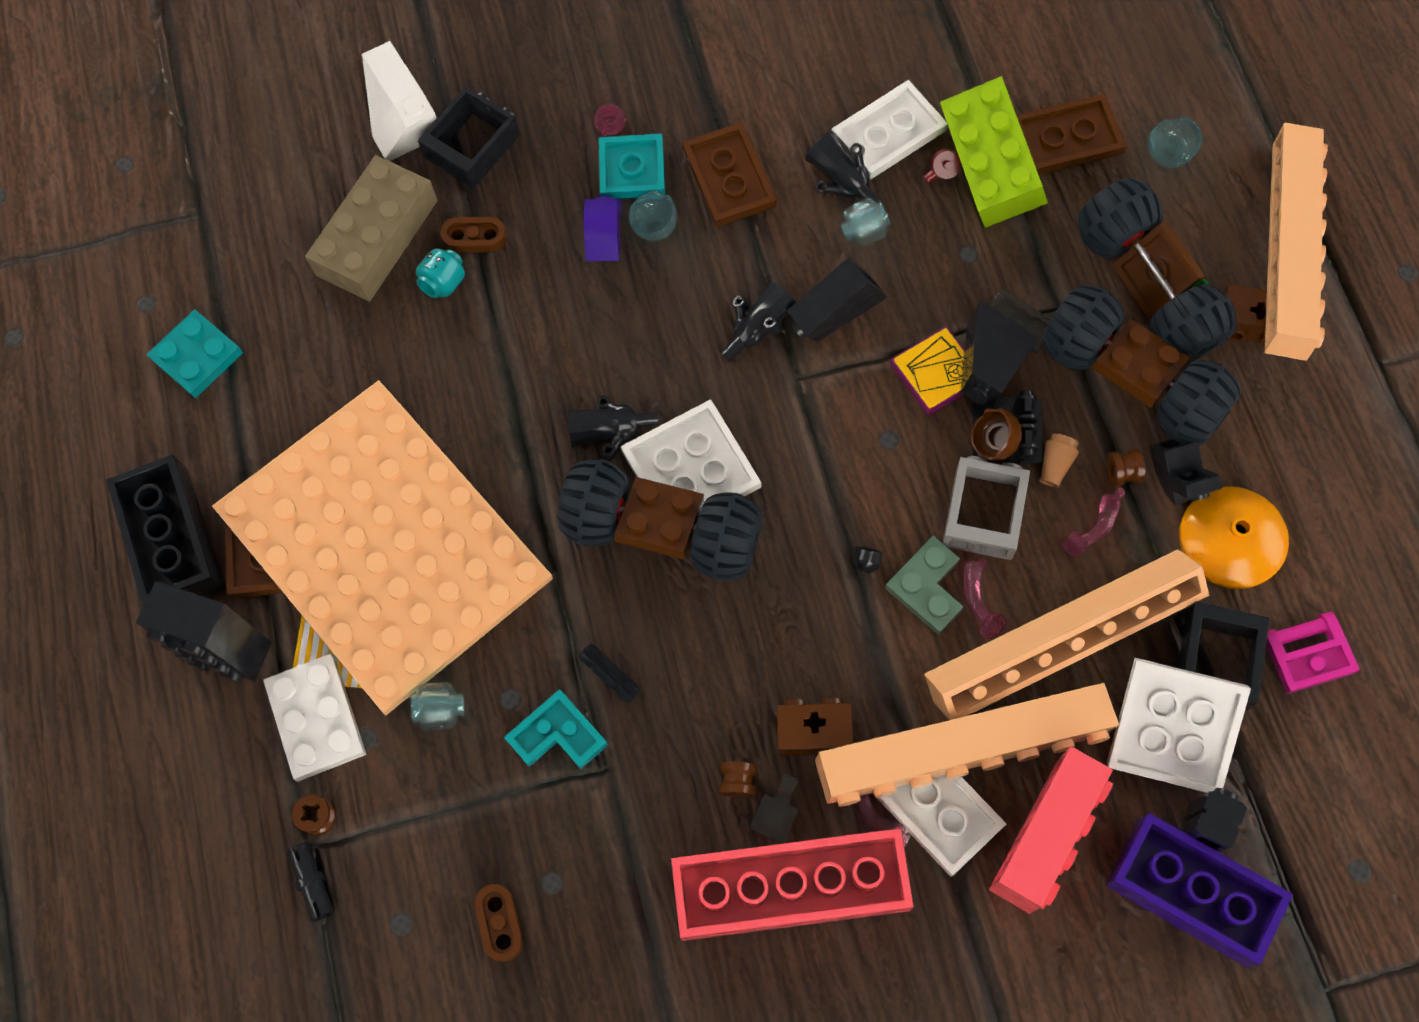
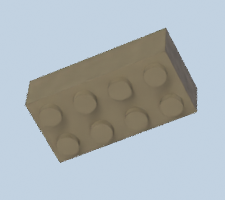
[305,155,438,302]

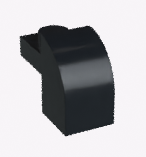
[1150,439,1222,505]

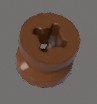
[1107,449,1145,487]
[718,761,757,798]
[292,794,337,836]

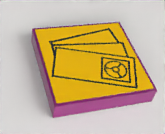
[890,326,965,416]

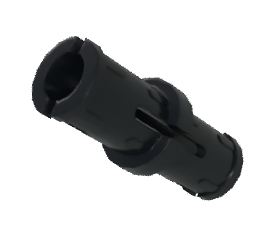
[286,842,335,922]

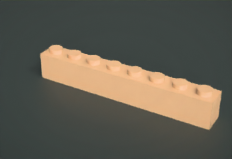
[1265,122,1328,361]
[924,549,1209,720]
[815,683,1119,807]

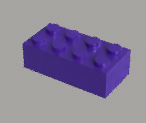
[1105,813,1293,967]

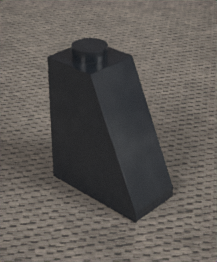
[787,257,887,342]
[961,301,1039,409]

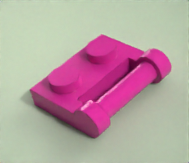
[1265,611,1360,694]

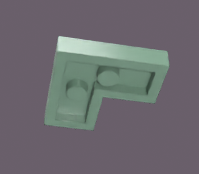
[885,536,964,636]

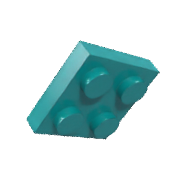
[599,134,665,199]
[146,309,243,399]

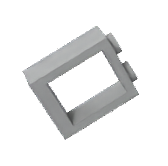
[942,456,1030,560]

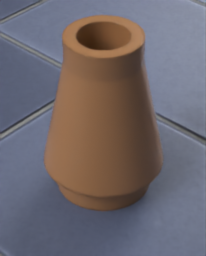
[1039,434,1079,488]

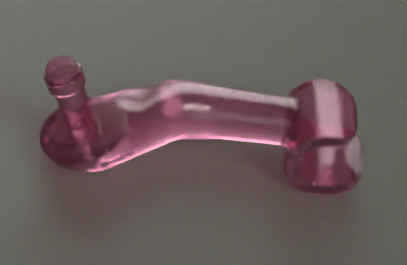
[1062,488,1125,558]
[963,559,1007,639]
[857,794,910,847]

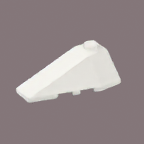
[362,41,437,161]

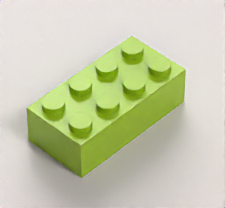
[940,76,1048,228]

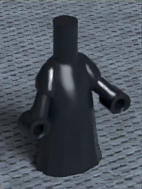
[805,131,881,209]
[721,282,796,362]
[567,395,659,461]

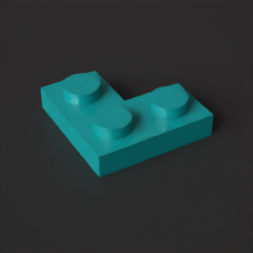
[504,689,608,769]

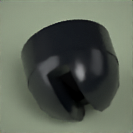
[853,546,883,574]

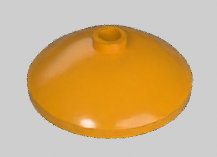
[1179,486,1289,589]

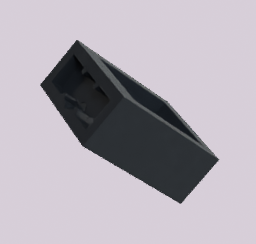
[418,86,520,189]
[1178,601,1270,712]

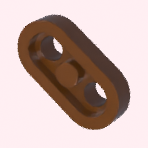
[440,217,507,252]
[475,884,523,962]

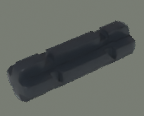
[579,644,640,703]

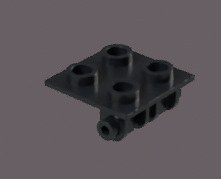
[972,390,1043,464]

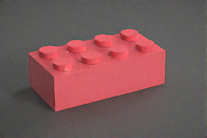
[989,746,1113,914]

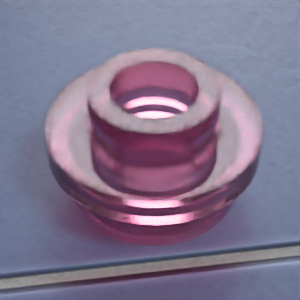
[594,104,626,135]

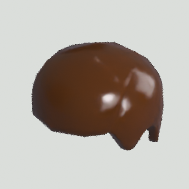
[970,408,1022,461]

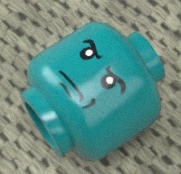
[415,248,465,298]

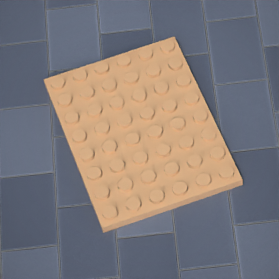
[212,380,553,716]

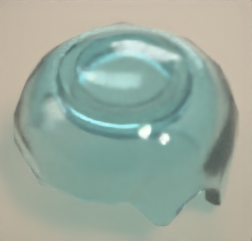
[1147,116,1203,169]
[628,191,678,242]

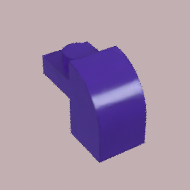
[584,196,622,261]

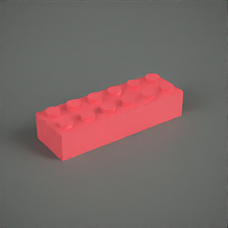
[671,828,914,941]

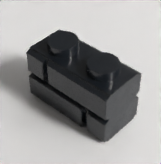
[1180,788,1247,852]

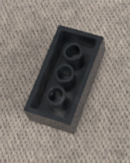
[106,454,225,605]
[136,581,272,683]

